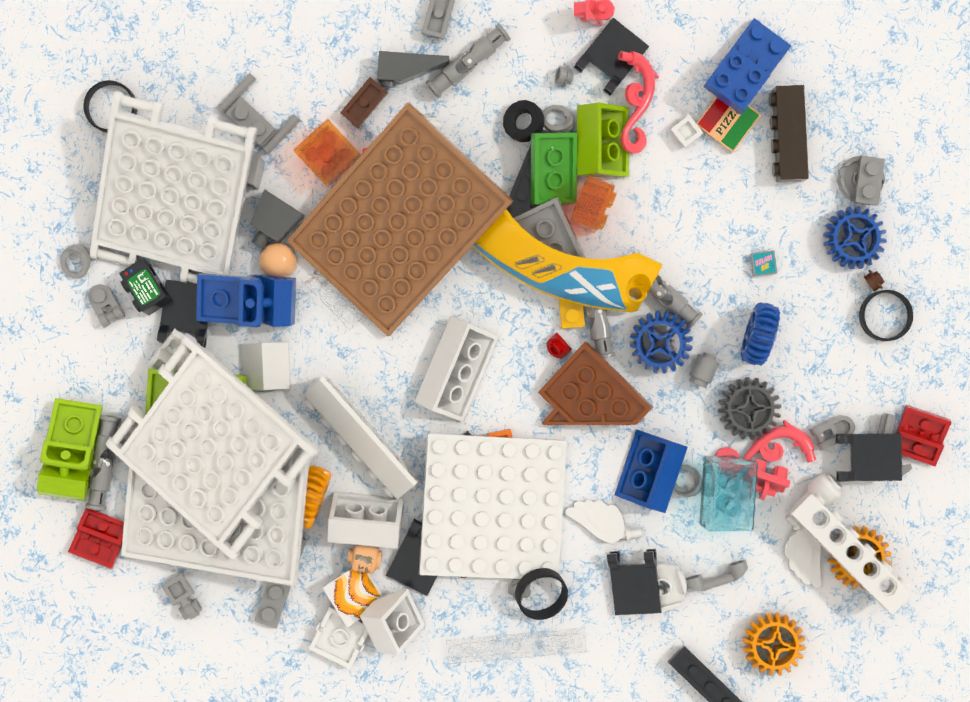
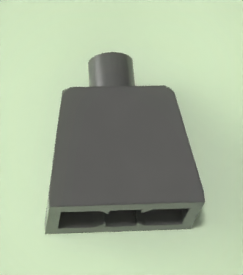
[250,190,305,249]

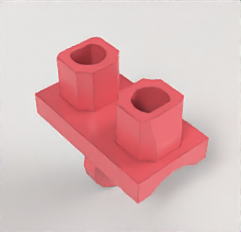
[574,0,615,26]
[743,459,790,500]

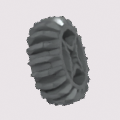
[717,377,781,440]

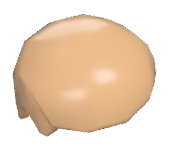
[259,243,297,277]

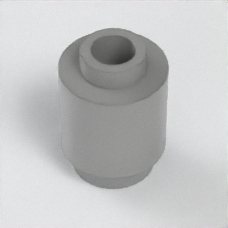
[689,352,719,388]

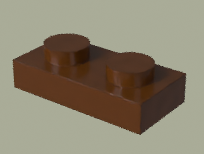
[340,77,388,129]

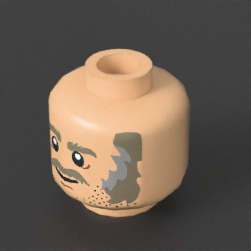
[347,545,382,574]

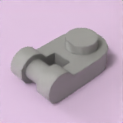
[88,284,125,328]
[810,415,855,451]

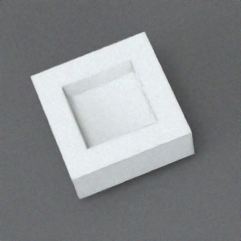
[670,115,703,148]

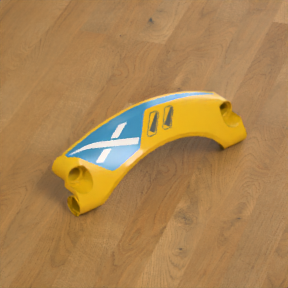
[472,209,663,313]

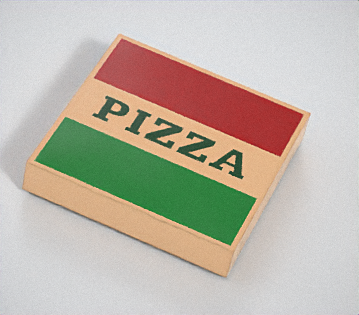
[696,97,761,153]

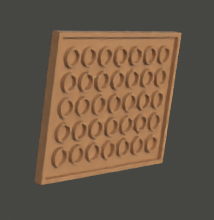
[287,102,513,337]

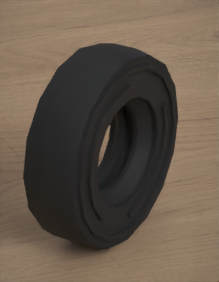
[503,100,545,142]

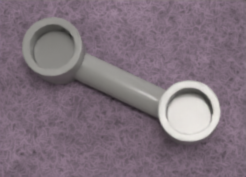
[686,560,748,591]

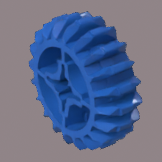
[823,206,887,269]
[741,302,780,366]
[630,310,693,374]

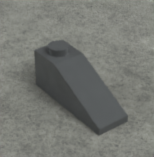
[377,51,450,88]

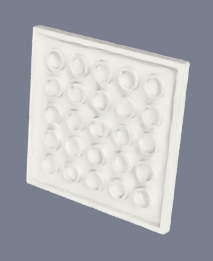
[419,433,567,581]

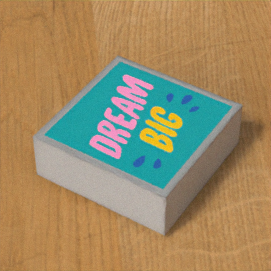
[750,250,777,277]

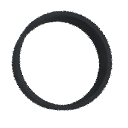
[83,80,138,133]
[859,290,913,341]
[515,568,568,620]

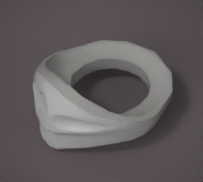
[543,105,575,133]
[60,244,91,278]
[674,465,703,497]

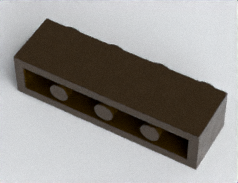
[769,85,809,182]

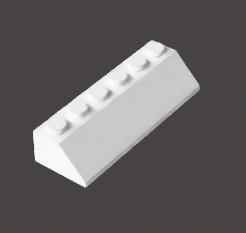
[304,376,419,500]

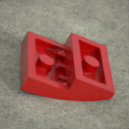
[896,405,952,467]
[68,508,124,570]

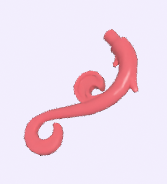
[618,51,659,154]
[714,420,816,476]

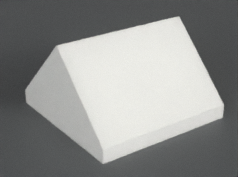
[242,342,290,390]

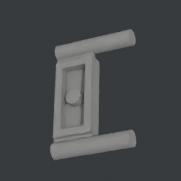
[218,73,301,154]

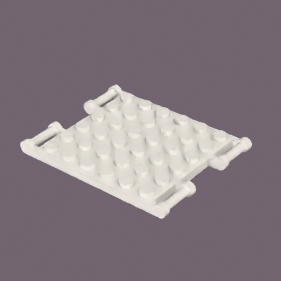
[89,91,257,284]
[105,333,319,560]

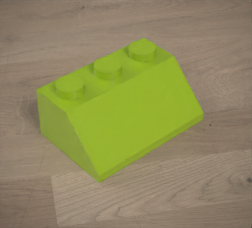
[577,102,629,177]

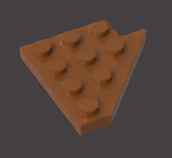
[538,342,653,425]

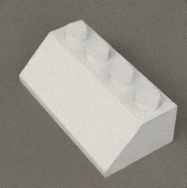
[414,316,499,422]

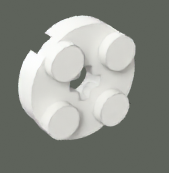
[657,563,687,611]

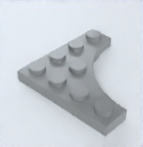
[482,197,586,258]

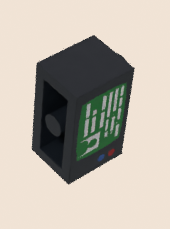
[119,258,173,315]

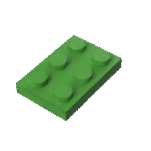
[531,132,577,205]

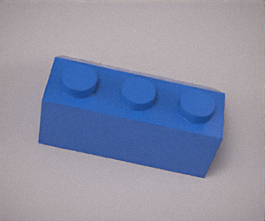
[615,429,688,513]

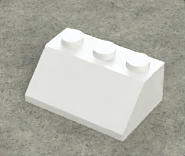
[327,492,404,549]

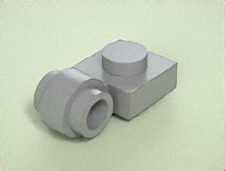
[162,573,202,620]

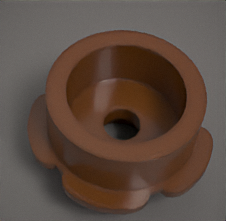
[864,270,885,292]

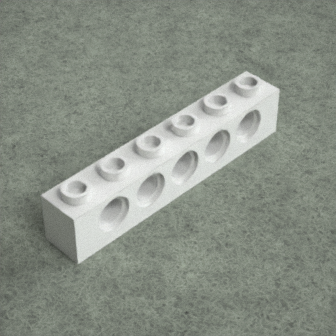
[788,492,912,615]

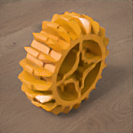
[303,465,331,529]
[827,526,892,589]
[742,612,806,676]

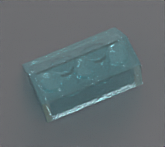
[699,456,758,531]

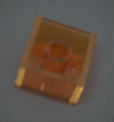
[293,118,361,188]
[569,175,617,234]

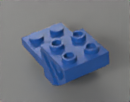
[703,18,791,115]
[196,273,296,327]

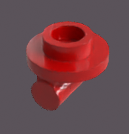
[547,332,572,358]

